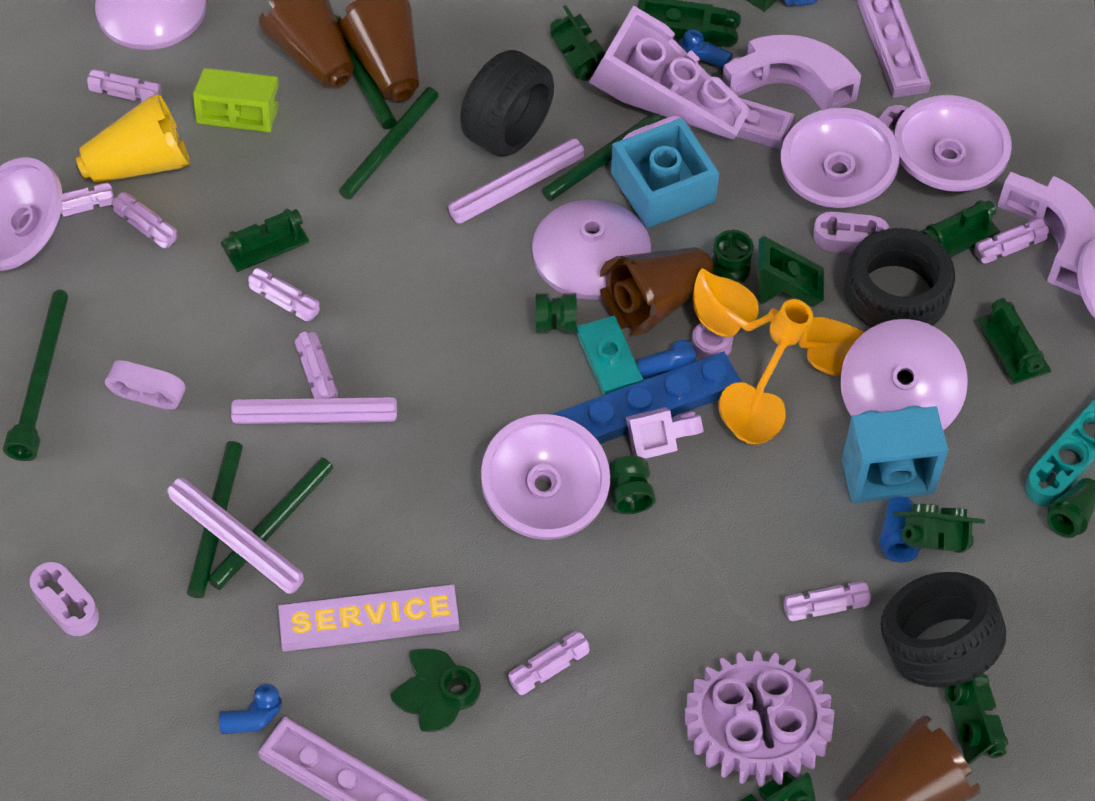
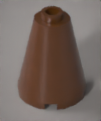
[259,0,354,88]
[338,0,419,102]
[600,247,714,336]
[846,715,980,801]

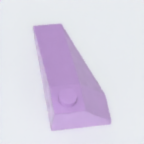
[589,5,750,140]

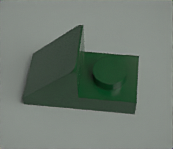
[758,236,824,307]

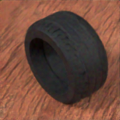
[460,50,554,157]
[845,228,955,328]
[881,572,1006,688]

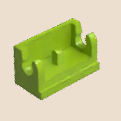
[193,68,279,133]

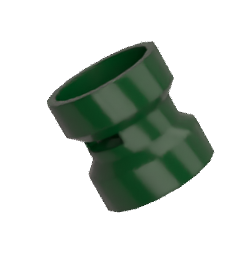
[712,229,754,283]
[536,293,577,333]
[609,456,656,514]

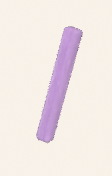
[448,138,584,224]
[231,397,397,424]
[167,478,304,594]

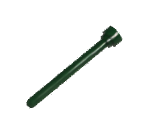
[3,289,68,461]

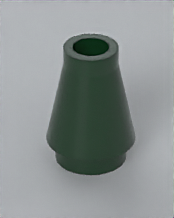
[1047,478,1095,538]

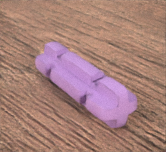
[87,69,162,102]
[61,182,114,217]
[112,192,178,249]
[974,218,1049,264]
[247,268,320,322]
[295,331,338,399]
[784,581,871,621]
[508,631,590,695]

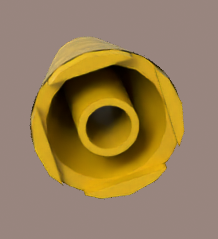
[75,94,190,183]

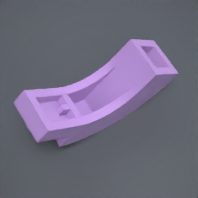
[722,35,862,110]
[997,172,1095,296]

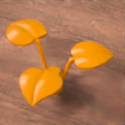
[693,268,864,445]

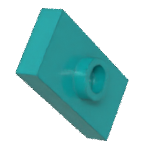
[576,315,643,395]

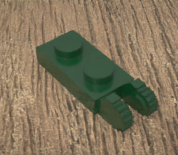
[638,0,741,48]

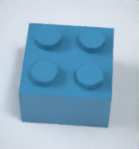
[611,118,719,229]
[841,406,949,503]

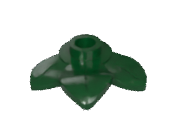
[390,649,481,732]

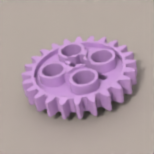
[685,651,834,786]

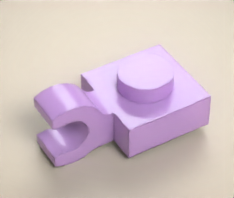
[626,407,704,459]

